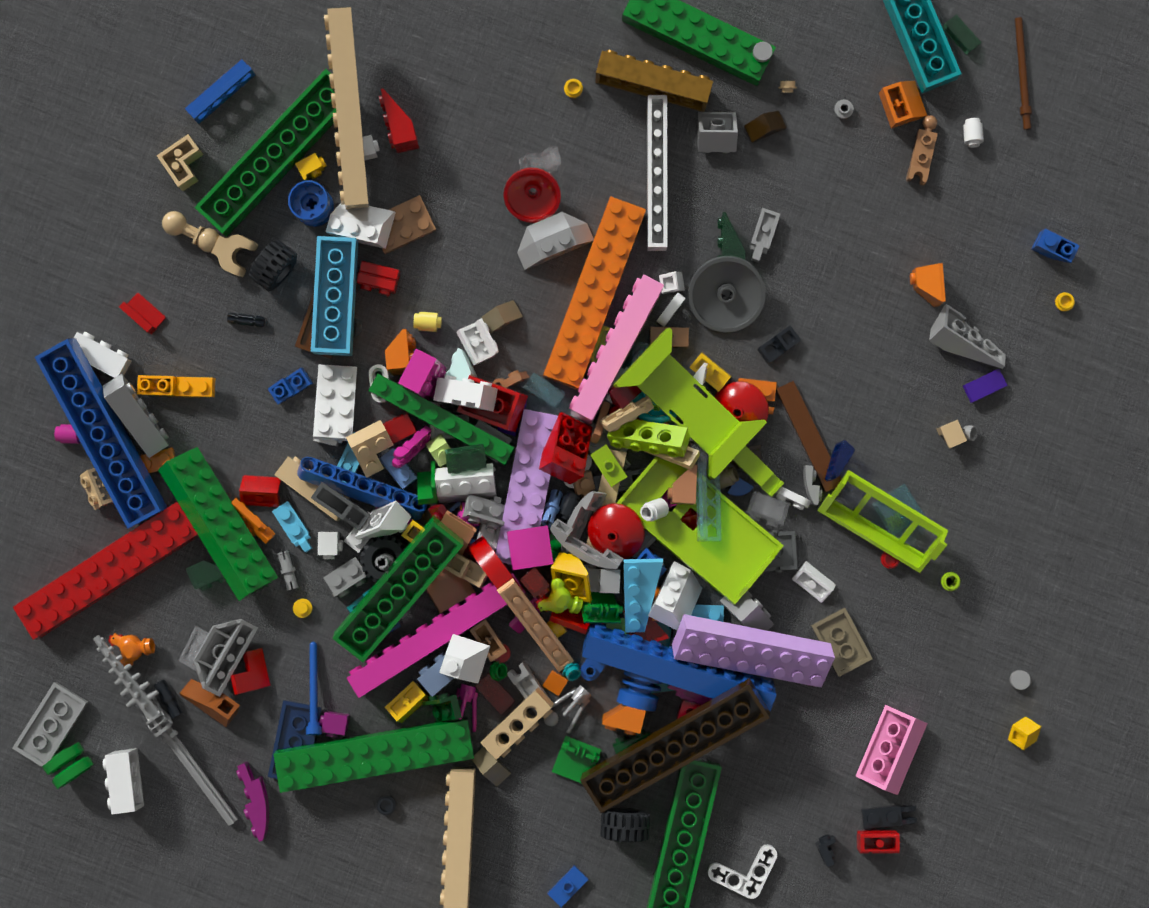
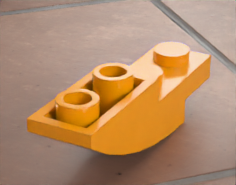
[137,375,216,398]

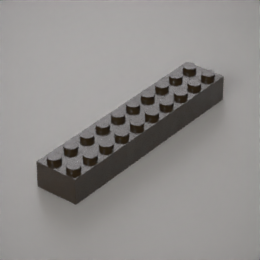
[580,678,770,813]

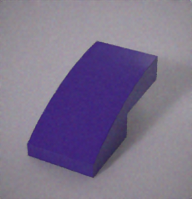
[963,369,1007,403]

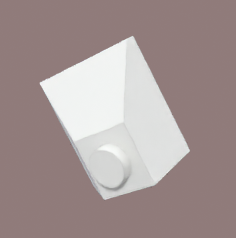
[355,501,411,540]
[439,634,490,684]

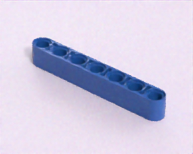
[297,457,428,520]

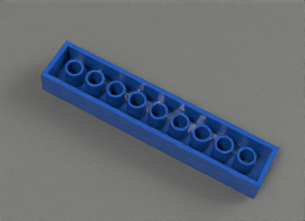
[35,338,168,529]
[582,623,776,711]

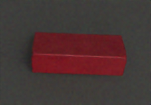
[608,386,642,409]

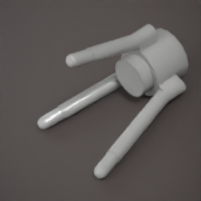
[551,685,591,733]

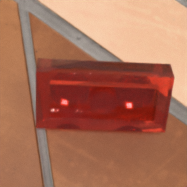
[475,673,515,714]

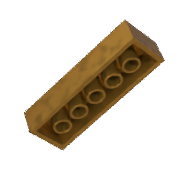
[595,50,713,112]

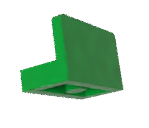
[417,461,438,505]

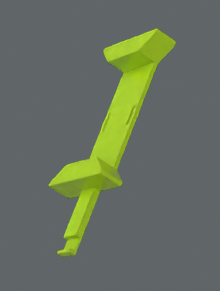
[613,328,784,497]

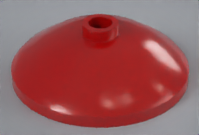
[503,168,561,223]
[714,381,769,429]
[588,503,645,560]

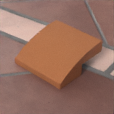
[426,569,475,613]

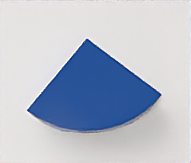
[727,478,753,496]

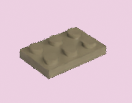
[810,607,873,677]

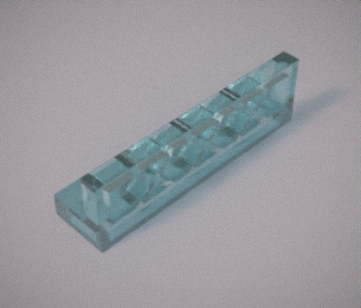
[696,462,721,541]

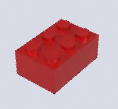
[457,375,528,432]

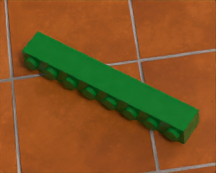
[368,374,515,466]

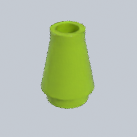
[940,572,960,591]

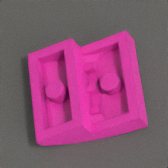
[507,525,553,570]

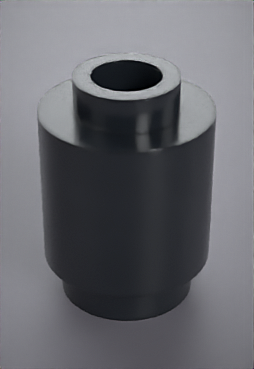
[559,492,582,521]

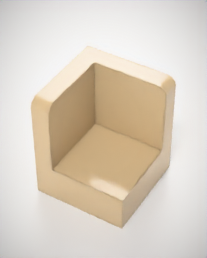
[937,420,967,448]

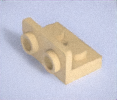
[80,468,113,510]

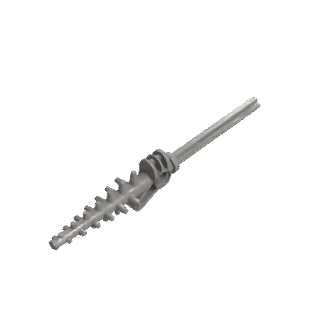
[93,635,238,826]

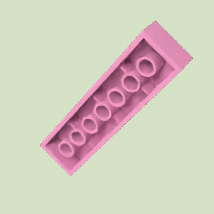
[569,274,664,426]

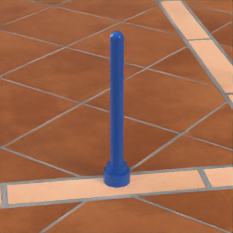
[306,642,322,735]

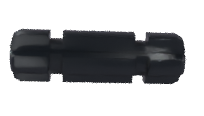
[227,313,265,327]

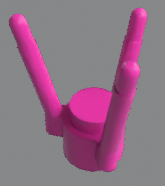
[456,684,478,732]

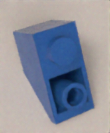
[1031,229,1080,263]

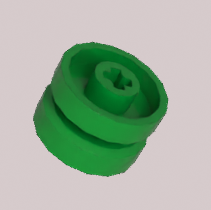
[42,742,95,790]

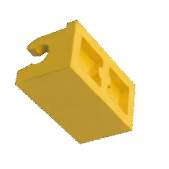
[689,352,732,392]
[385,681,429,723]

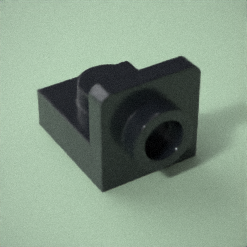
[815,834,837,867]

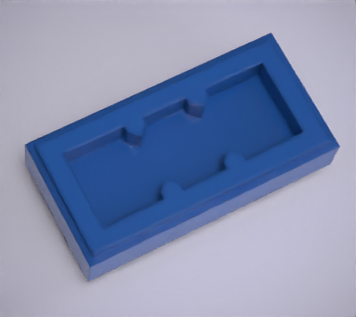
[547,865,588,907]

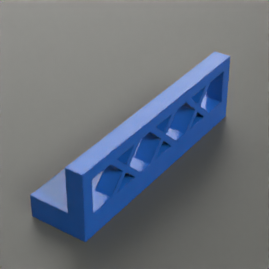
[185,59,255,124]

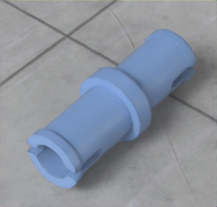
[541,489,563,528]

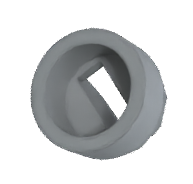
[962,425,978,441]

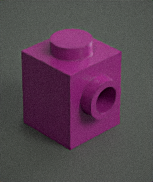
[319,711,350,737]

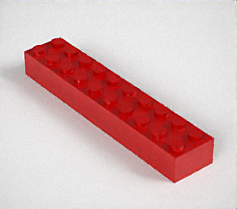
[13,502,199,640]

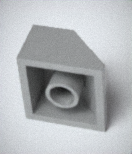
[697,112,738,153]

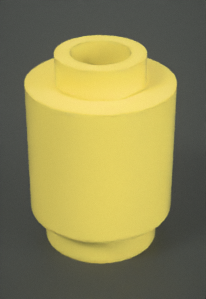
[413,312,442,332]

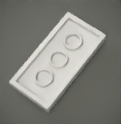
[313,364,357,441]

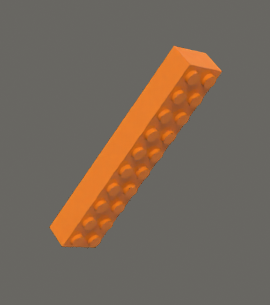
[543,196,646,390]

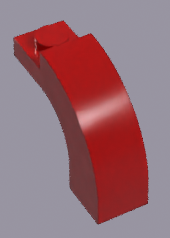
[468,535,523,590]

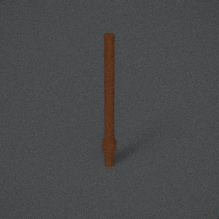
[1015,17,1032,130]

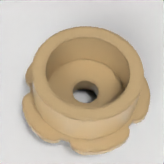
[778,81,797,93]

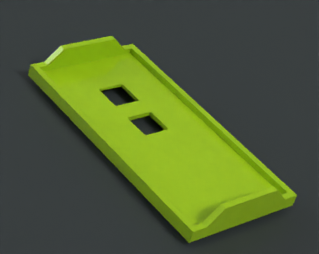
[617,456,784,605]

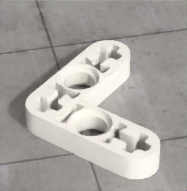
[707,844,777,899]

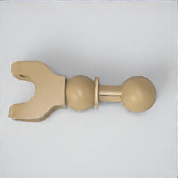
[162,211,258,277]

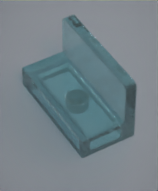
[523,373,566,410]

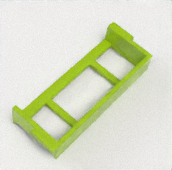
[817,470,948,573]

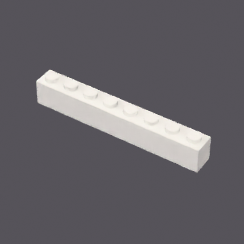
[647,95,667,251]

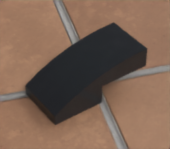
[757,325,801,364]

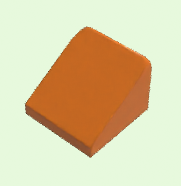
[542,670,569,696]

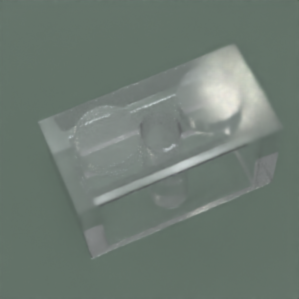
[745,491,790,528]

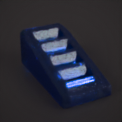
[825,440,855,482]

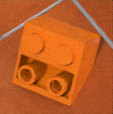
[879,80,927,129]
[385,329,416,376]
[602,704,646,735]

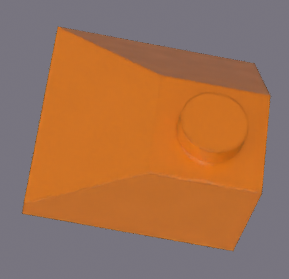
[910,263,946,307]

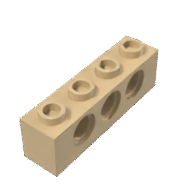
[480,687,554,760]

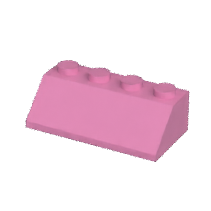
[856,705,928,795]

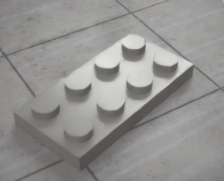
[12,682,88,767]

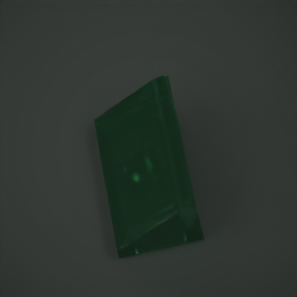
[942,14,982,55]

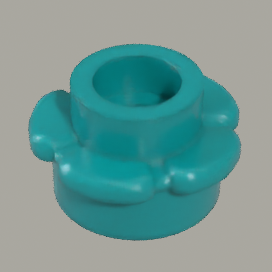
[563,663,581,681]

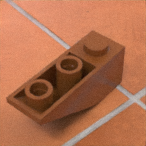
[179,679,240,727]

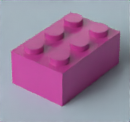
[398,349,446,401]

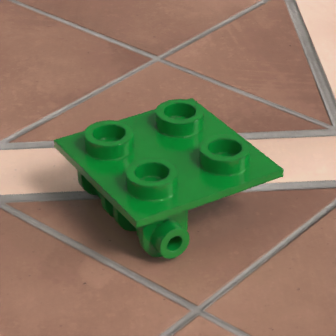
[581,592,623,624]
[552,736,602,784]

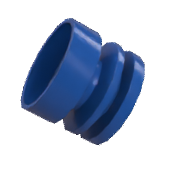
[288,180,334,227]
[617,670,663,711]

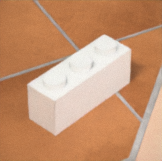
[74,331,132,378]

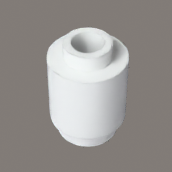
[963,118,984,148]
[640,498,669,522]

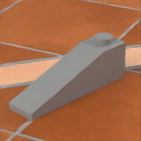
[929,304,1006,369]

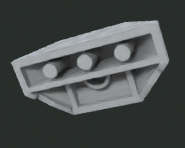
[517,212,594,270]
[193,619,258,697]

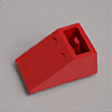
[379,89,419,153]
[539,412,593,484]

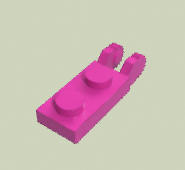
[392,426,432,468]

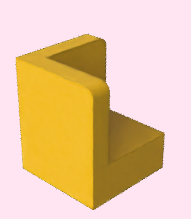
[1008,717,1041,750]

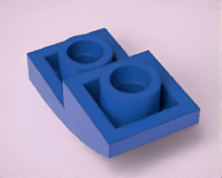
[268,368,313,405]

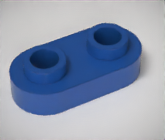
[580,659,606,681]

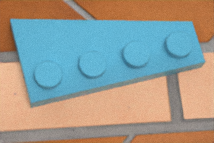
[624,559,663,633]

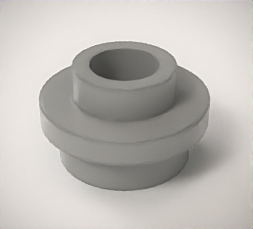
[834,99,854,119]

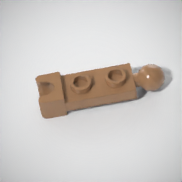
[906,115,938,185]

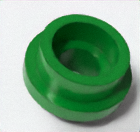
[490,661,507,681]

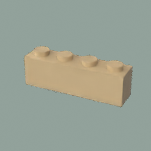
[275,456,350,521]

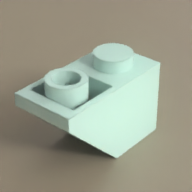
[445,348,477,381]

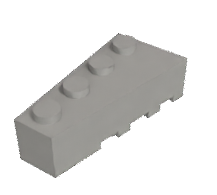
[103,374,169,458]

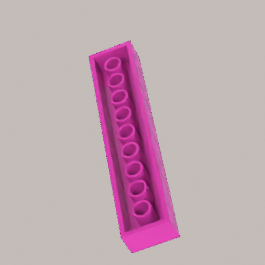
[347,573,526,698]

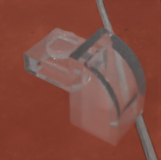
[519,146,562,173]

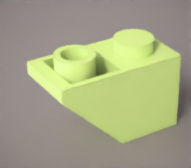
[426,434,462,468]

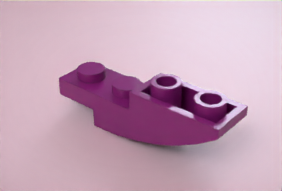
[236,761,269,842]

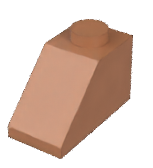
[667,465,697,505]

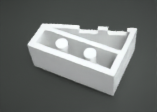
[433,375,498,412]

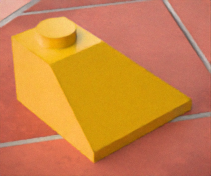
[551,552,592,603]

